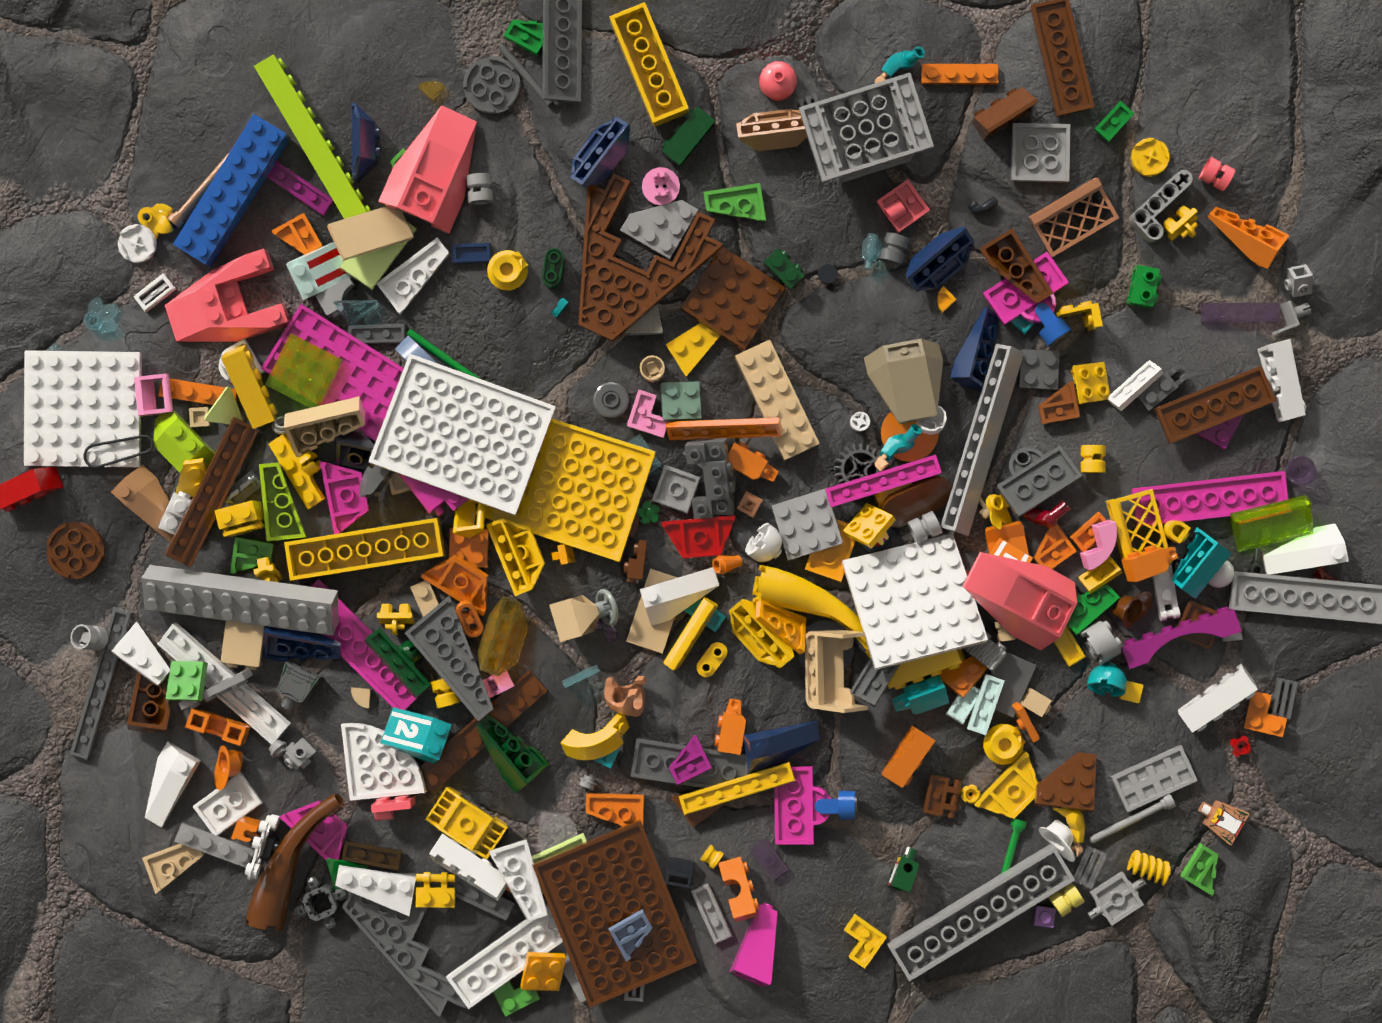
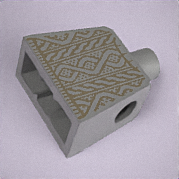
[626,305,663,335]

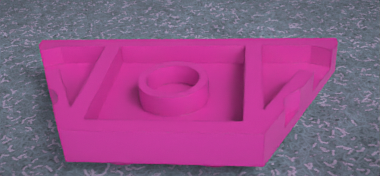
[320,462,370,534]
[280,800,348,861]

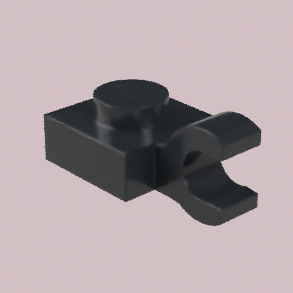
[1168,539,1189,572]

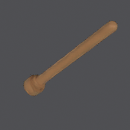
[167,153,229,228]

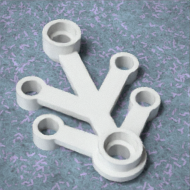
[245,814,280,880]

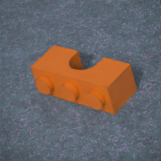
[185,707,251,746]
[718,857,759,923]

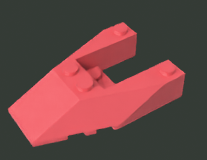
[165,249,290,342]

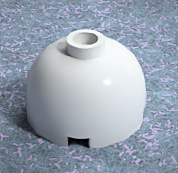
[745,523,782,562]

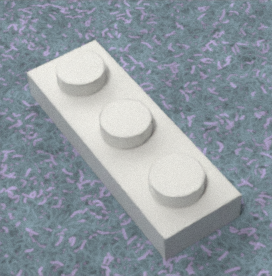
[1107,360,1164,411]

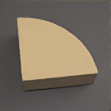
[351,687,371,708]

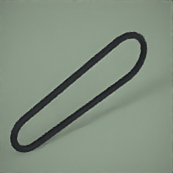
[83,435,154,468]

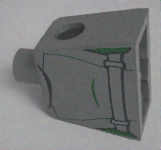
[277,661,322,710]

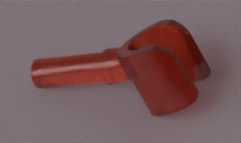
[1313,566,1340,581]

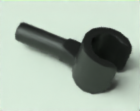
[1249,547,1263,574]

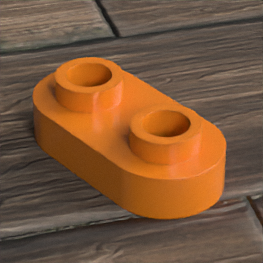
[456,601,483,637]

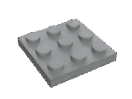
[1011,123,1070,183]
[772,488,844,561]

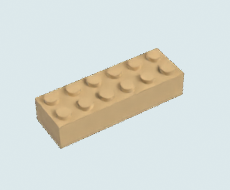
[735,339,820,461]

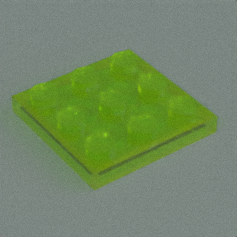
[265,333,343,408]

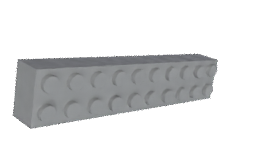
[141,565,339,635]
[887,844,1075,981]

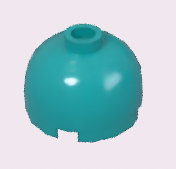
[1087,662,1127,697]

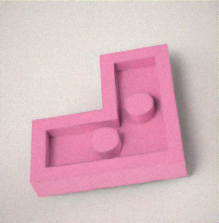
[627,390,669,438]

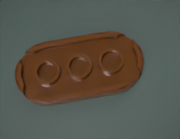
[880,475,952,527]

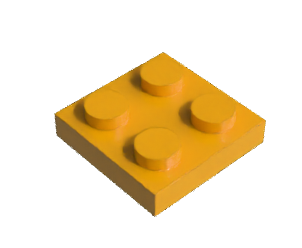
[520,952,566,991]

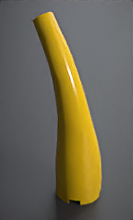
[752,565,871,659]

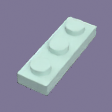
[967,674,1004,735]

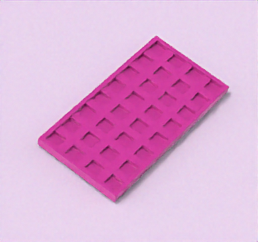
[261,304,404,441]

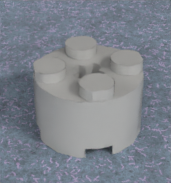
[1080,621,1123,665]

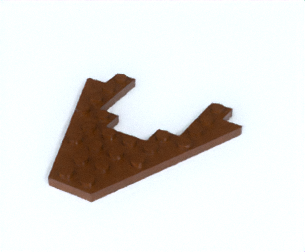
[578,174,724,342]

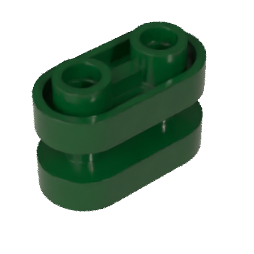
[542,248,565,289]

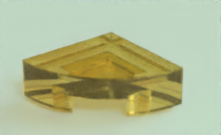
[418,81,445,101]

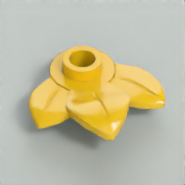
[138,204,174,240]
[986,494,1012,530]

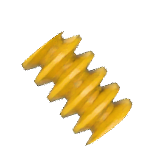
[1127,850,1171,886]

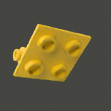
[1071,362,1110,404]

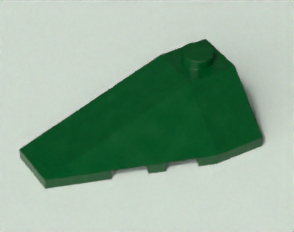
[475,715,549,793]

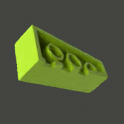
[259,462,307,542]

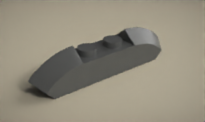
[360,464,395,497]

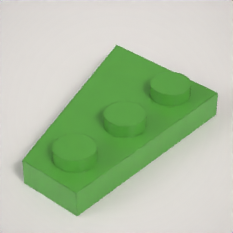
[704,183,766,222]

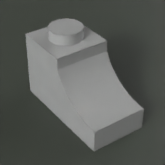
[316,277,355,318]

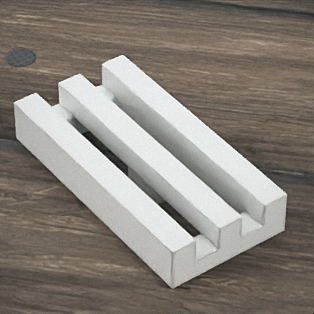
[133,273,176,312]

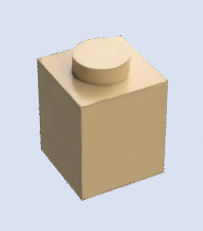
[1020,688,1052,717]

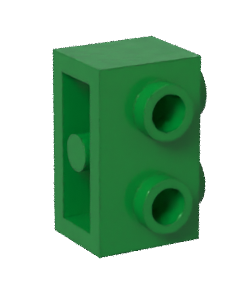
[1127,265,1162,309]

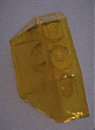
[478,596,529,676]

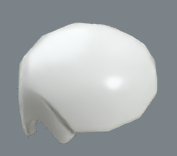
[916,406,947,435]
[1209,560,1234,588]

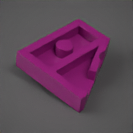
[669,735,712,785]

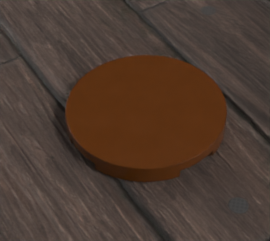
[47,522,105,579]

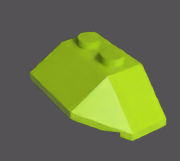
[153,409,215,473]

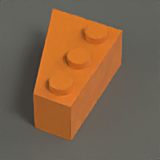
[881,725,936,788]

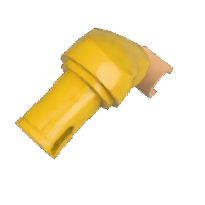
[1053,808,1086,857]

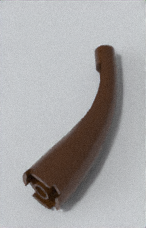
[245,793,345,931]

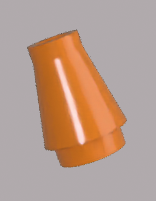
[712,555,742,574]

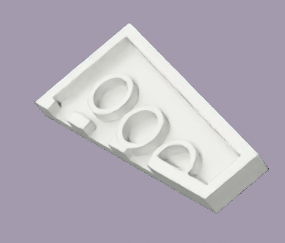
[377,237,450,315]
[489,840,548,921]
[335,865,416,916]

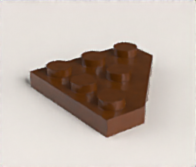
[1034,752,1097,812]

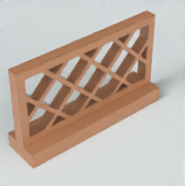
[1028,178,1119,257]

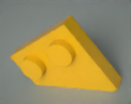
[175,458,207,497]

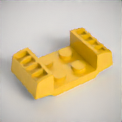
[425,787,508,860]

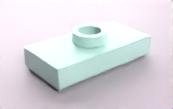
[946,687,980,724]

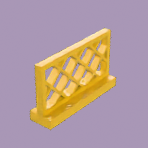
[1106,489,1172,572]

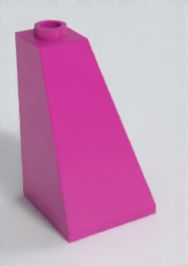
[729,903,778,987]

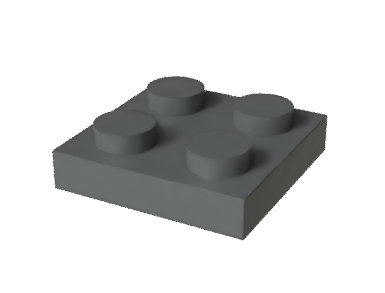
[1018,349,1060,390]

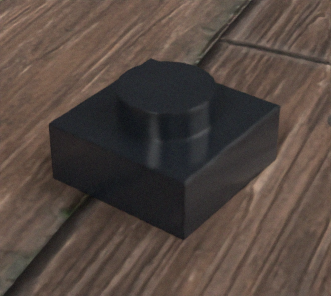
[262,835,279,858]

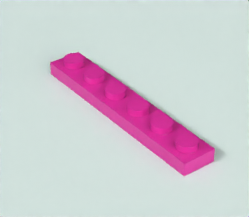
[825,455,942,508]

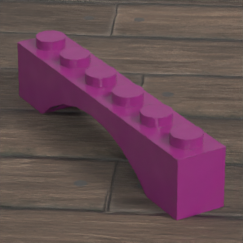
[1122,606,1242,669]

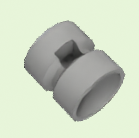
[466,173,493,205]
[907,511,942,544]
[70,624,108,651]

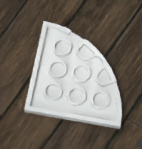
[341,723,427,801]

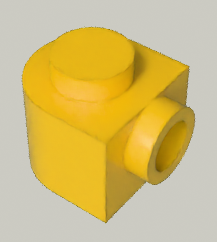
[1163,520,1190,544]

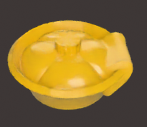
[487,250,529,291]
[983,724,1025,765]

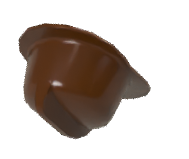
[1112,591,1153,628]

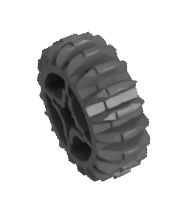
[833,443,886,484]

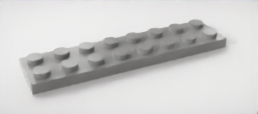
[1229,571,1382,624]

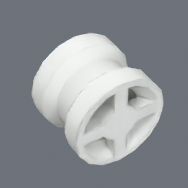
[850,412,870,432]

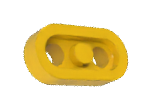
[697,642,727,677]

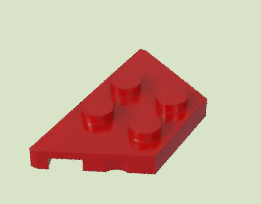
[662,515,735,558]

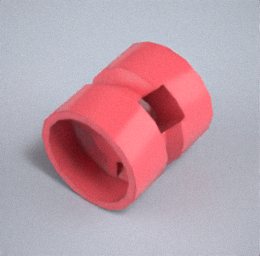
[1199,157,1235,191]

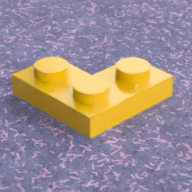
[844,914,887,969]

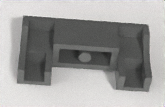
[685,438,735,519]

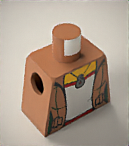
[1198,800,1250,845]

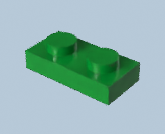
[1094,101,1134,143]

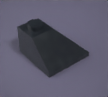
[336,429,375,474]

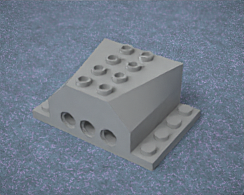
[799,73,934,184]

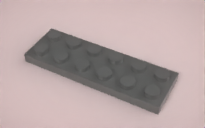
[542,0,582,103]
[631,738,748,788]

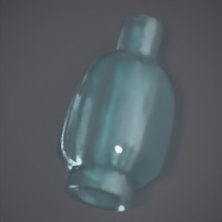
[862,233,881,269]

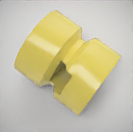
[1048,883,1085,917]

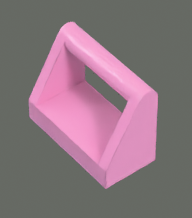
[134,374,173,416]

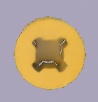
[700,845,724,869]

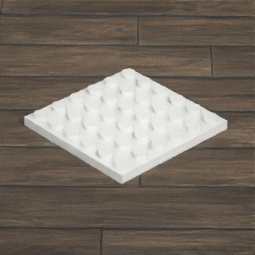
[24,351,142,467]
[842,533,988,670]

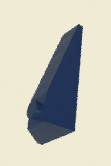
[950,307,998,391]
[263,626,341,662]

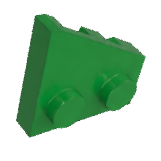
[503,20,543,56]

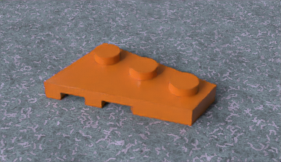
[586,793,644,826]

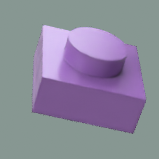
[1033,905,1056,928]

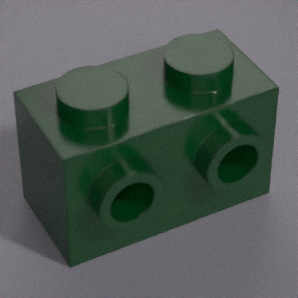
[763,248,805,292]

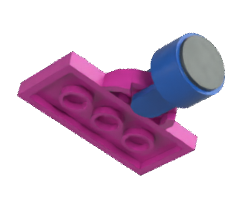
[983,252,1072,348]
[774,766,859,845]

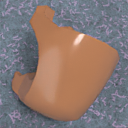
[604,676,647,717]

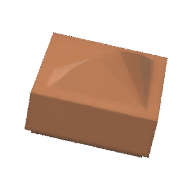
[737,491,763,517]

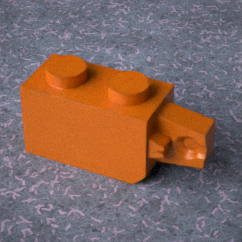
[728,441,779,482]
[1121,545,1178,582]
[714,698,746,755]

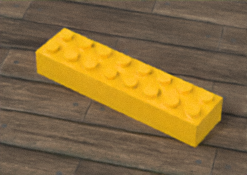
[284,518,446,581]

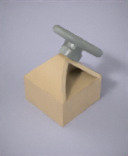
[549,589,618,642]

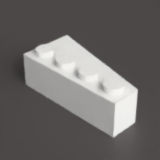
[1178,663,1258,733]

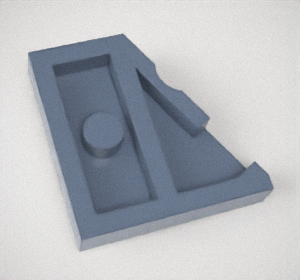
[608,909,652,962]

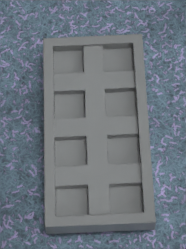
[1110,745,1198,812]

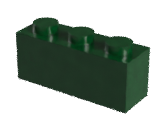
[661,106,715,169]

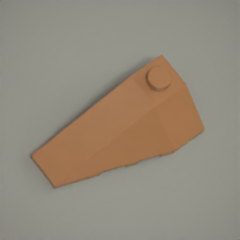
[111,465,174,542]

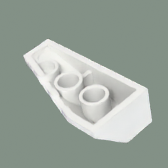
[1263,524,1348,575]
[640,567,719,626]
[145,741,201,827]

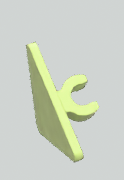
[204,387,243,424]

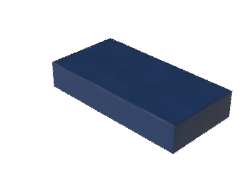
[452,243,491,264]

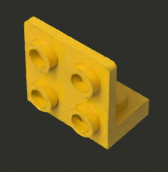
[1055,301,1103,331]

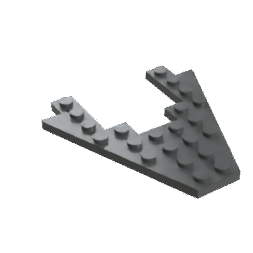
[342,872,515,1017]

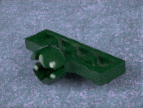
[364,627,431,699]

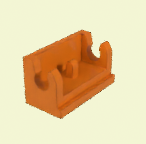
[231,816,261,842]

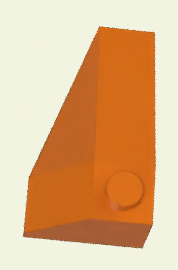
[1208,207,1289,269]

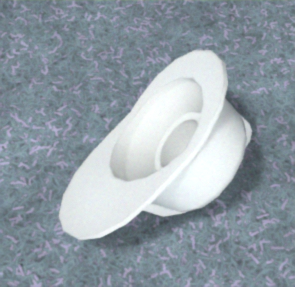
[1039,820,1075,862]

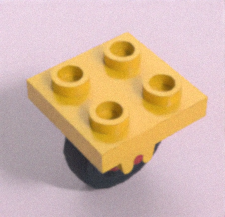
[843,503,896,553]

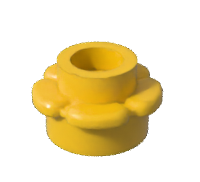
[961,785,980,804]

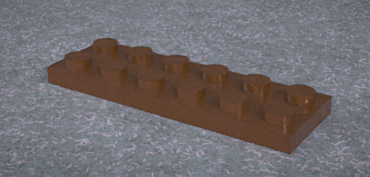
[1030,0,1095,117]
[1154,365,1276,444]

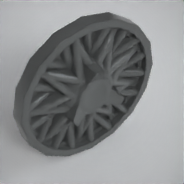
[593,382,629,418]

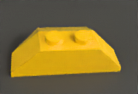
[486,518,545,596]
[729,599,794,668]

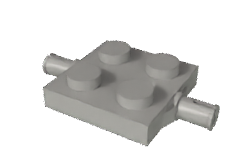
[1087,871,1146,926]

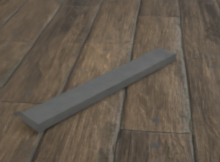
[69,607,134,760]

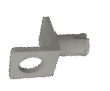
[1272,301,1311,335]

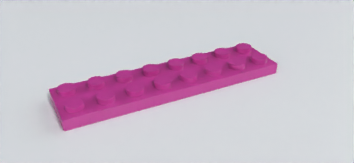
[1131,471,1289,527]
[311,579,423,710]

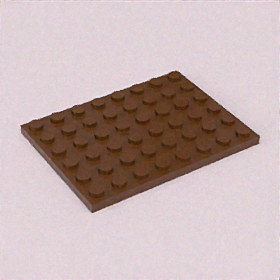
[532,820,697,1008]

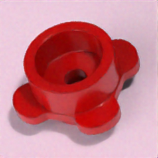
[1230,736,1252,757]

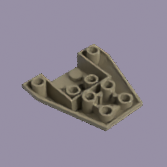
[864,339,943,424]

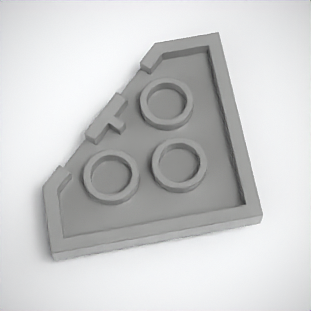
[620,200,698,260]

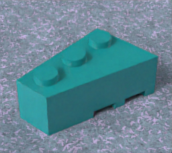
[1171,527,1232,599]

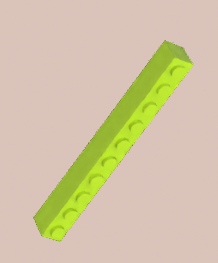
[254,54,371,219]

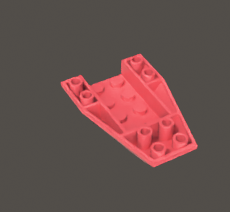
[378,106,477,234]
[962,552,1077,651]

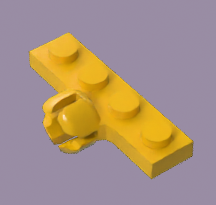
[268,434,325,509]

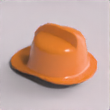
[214,746,243,790]

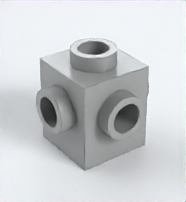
[1284,264,1315,297]
[283,738,316,771]

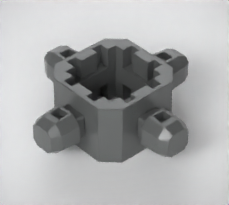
[295,876,348,929]

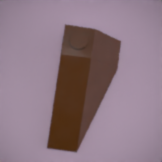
[980,228,1053,304]
[127,653,170,733]

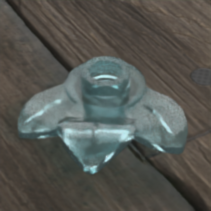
[83,297,119,333]

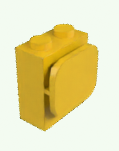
[215,500,265,537]

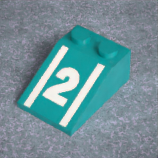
[380,707,451,764]

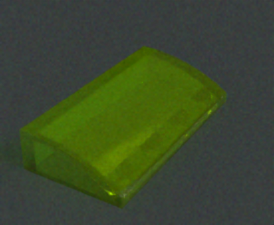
[1230,495,1314,552]

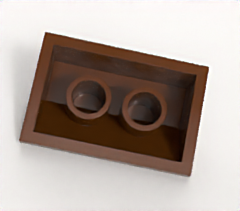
[971,87,1038,141]

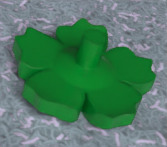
[637,501,660,524]

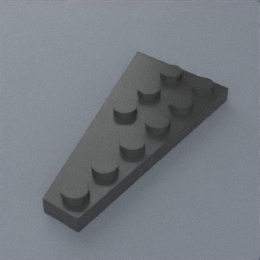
[405,596,494,722]

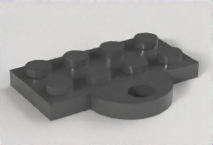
[996,446,1082,518]

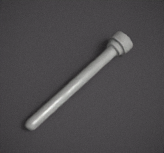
[1089,794,1176,843]

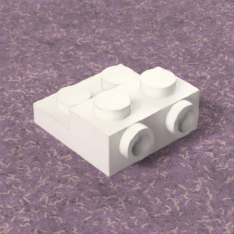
[158,491,192,534]

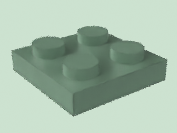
[660,382,701,422]

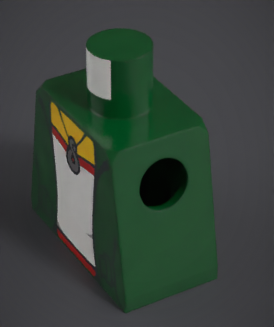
[886,847,920,893]

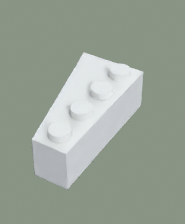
[1257,339,1306,422]
[429,834,508,901]

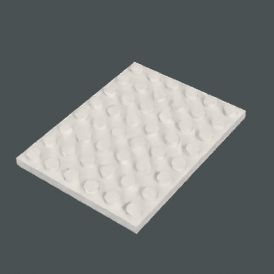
[368,354,556,516]

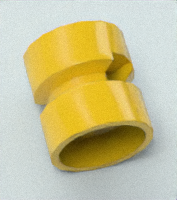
[1080,445,1106,473]
[430,679,462,708]

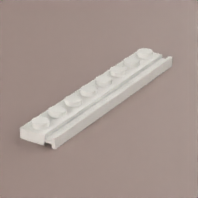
[157,622,291,745]

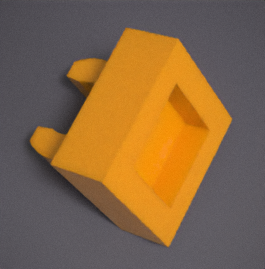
[551,544,575,565]

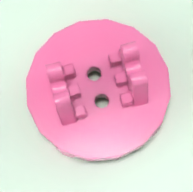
[642,167,680,206]

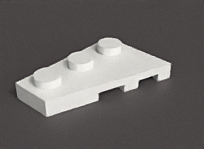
[112,622,170,687]

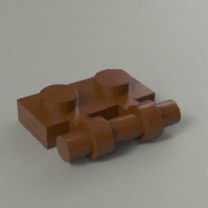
[922,774,962,819]

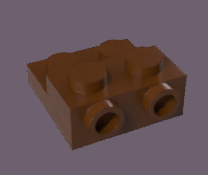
[624,540,647,583]

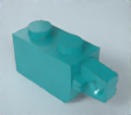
[892,675,949,715]

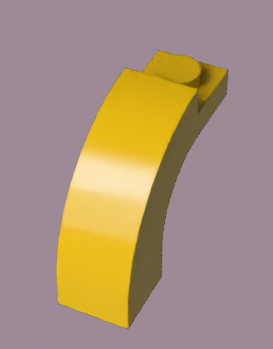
[560,713,629,760]

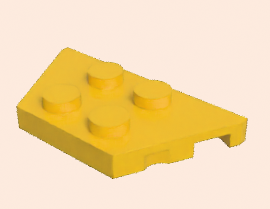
[973,751,1038,819]

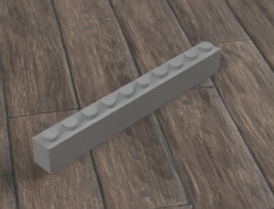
[940,344,1024,536]

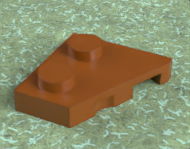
[1038,381,1080,425]

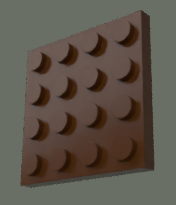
[680,247,786,351]

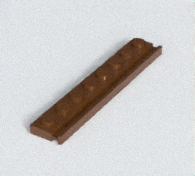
[164,417,259,568]
[420,670,548,793]

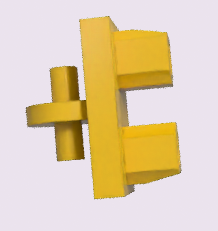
[1163,205,1198,241]
[254,557,283,582]
[377,604,414,635]

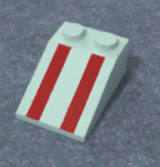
[286,242,352,300]

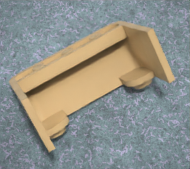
[805,630,868,713]

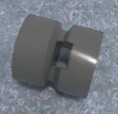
[879,233,910,266]

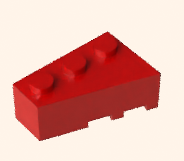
[0,466,64,513]

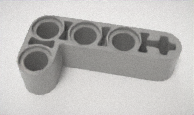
[1129,170,1193,243]

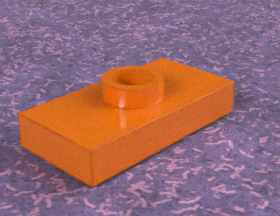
[1012,702,1040,742]

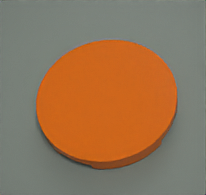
[881,412,939,462]

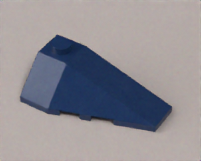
[743,720,820,773]

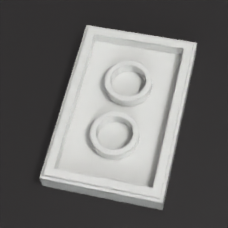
[193,772,263,836]

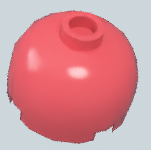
[759,61,797,101]

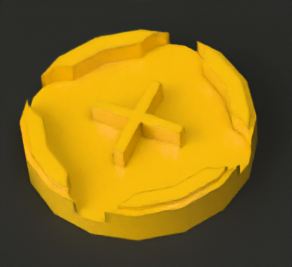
[1130,138,1170,177]

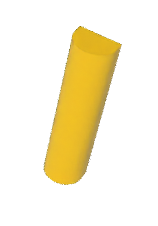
[664,597,718,670]

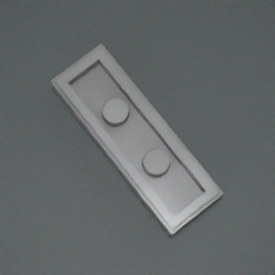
[691,883,732,944]

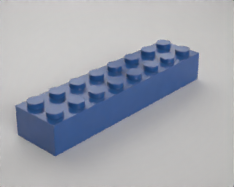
[173,114,291,267]

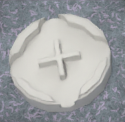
[118,224,157,263]

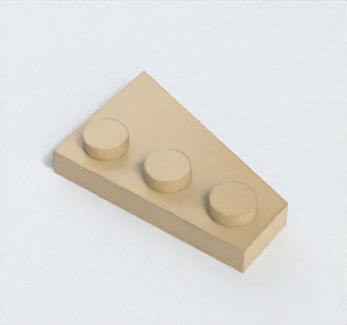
[142,844,205,894]

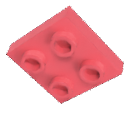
[876,179,930,233]
[371,795,416,821]

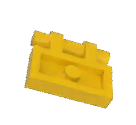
[416,872,456,908]

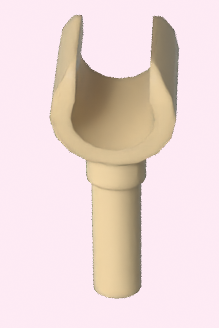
[979,496,990,520]

